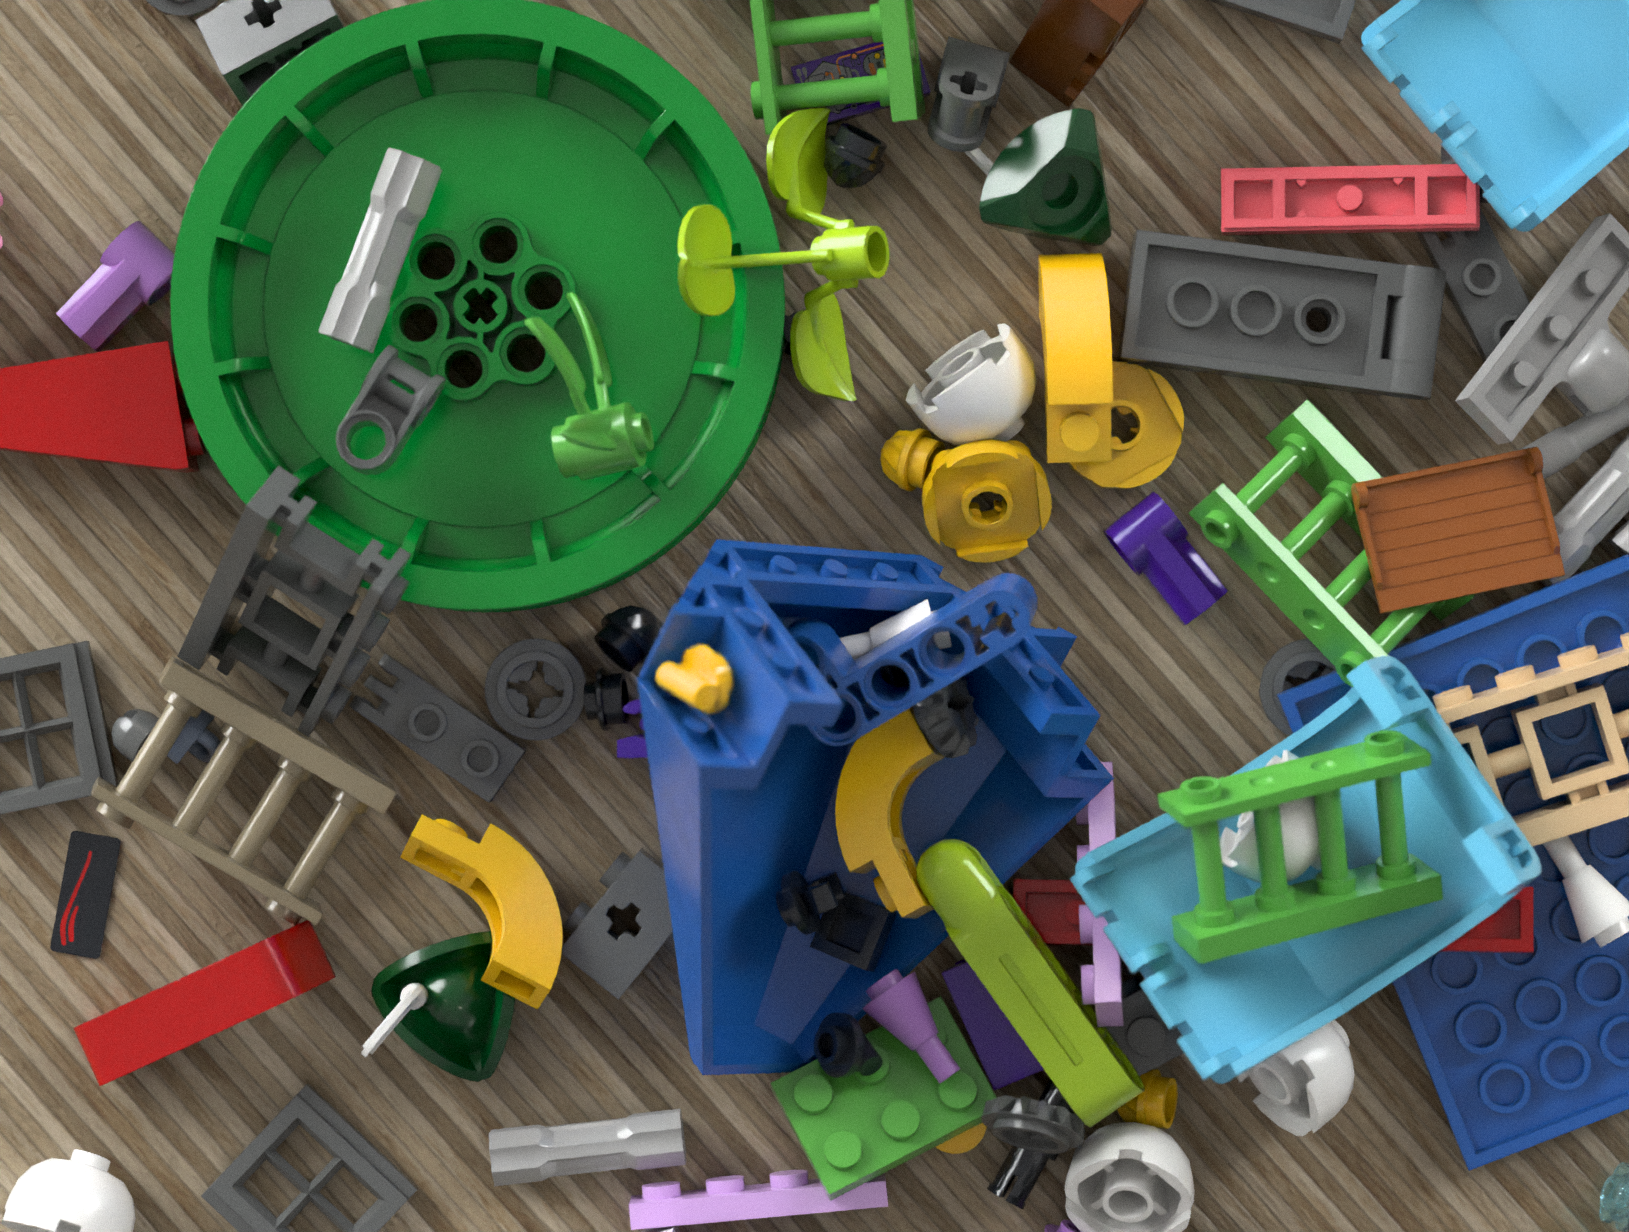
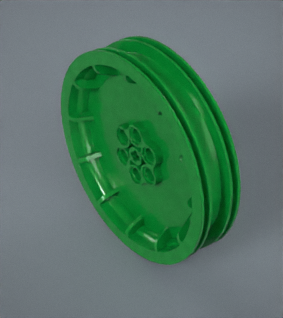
[170,0,786,613]

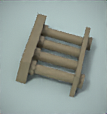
[91,656,397,925]

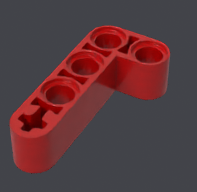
[73,920,336,1086]

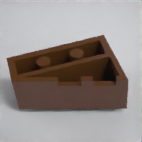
[1009,0,1149,108]

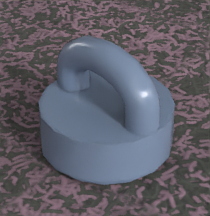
[167,709,221,764]

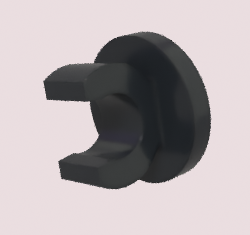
[776,871,846,935]

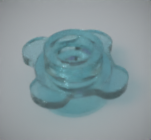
[1599,1162,1629,1232]

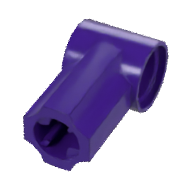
[1103,492,1228,625]

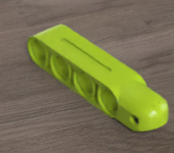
[916,839,1145,1127]

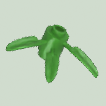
[524,292,654,481]

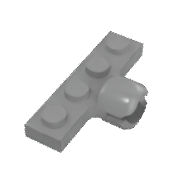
[1455,213,1629,445]

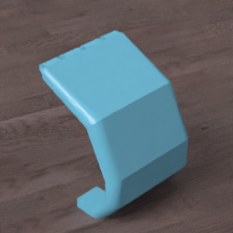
[1361,0,1629,232]
[1070,656,1541,1084]

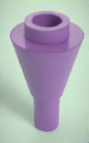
[863,969,961,1084]

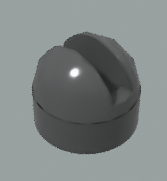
[111,709,159,762]

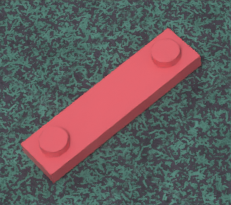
[1221,164,1480,235]

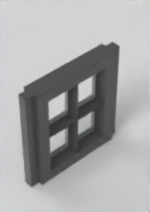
[0,641,119,815]
[201,1083,419,1232]

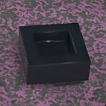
[810,890,898,972]

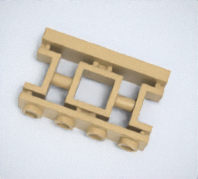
[1432,632,1629,847]

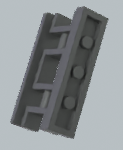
[177,466,412,737]

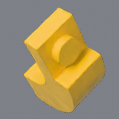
[1038,253,1113,463]
[835,706,945,919]
[400,814,563,1010]

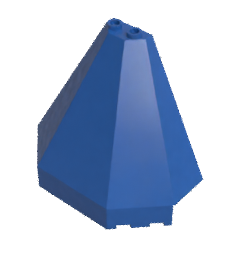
[637,539,1114,1075]

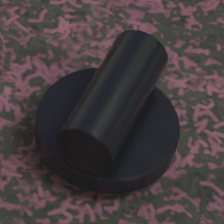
[814,1012,883,1078]

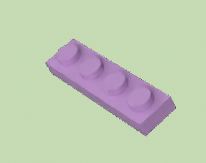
[1076,762,1124,1027]
[629,1170,888,1230]

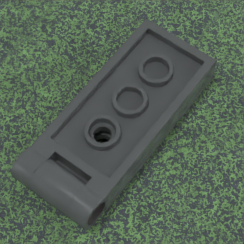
[1117,230,1447,400]

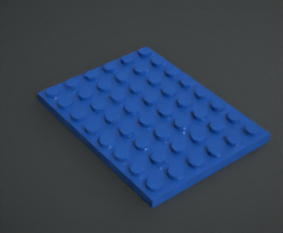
[1277,554,1629,1171]

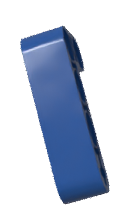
[786,573,1038,746]

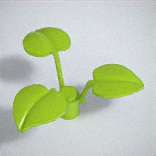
[678,108,890,401]

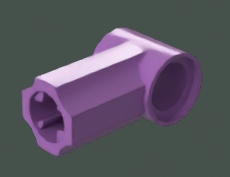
[56,221,174,352]

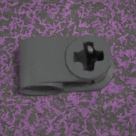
[928,36,1010,152]
[336,345,446,475]

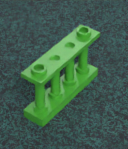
[750,0,926,135]
[1188,399,1476,687]
[1158,730,1443,964]

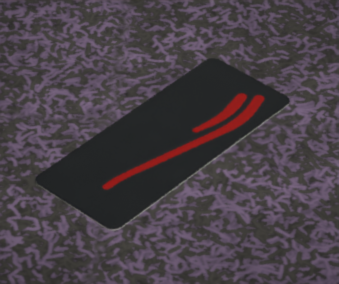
[50,831,121,959]

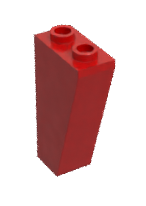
[0,341,206,473]

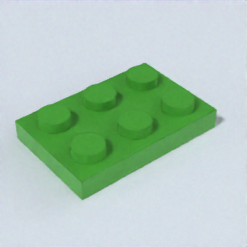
[770,996,997,1201]

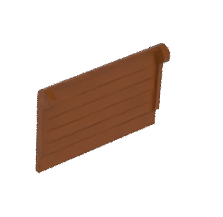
[1351,447,1565,614]

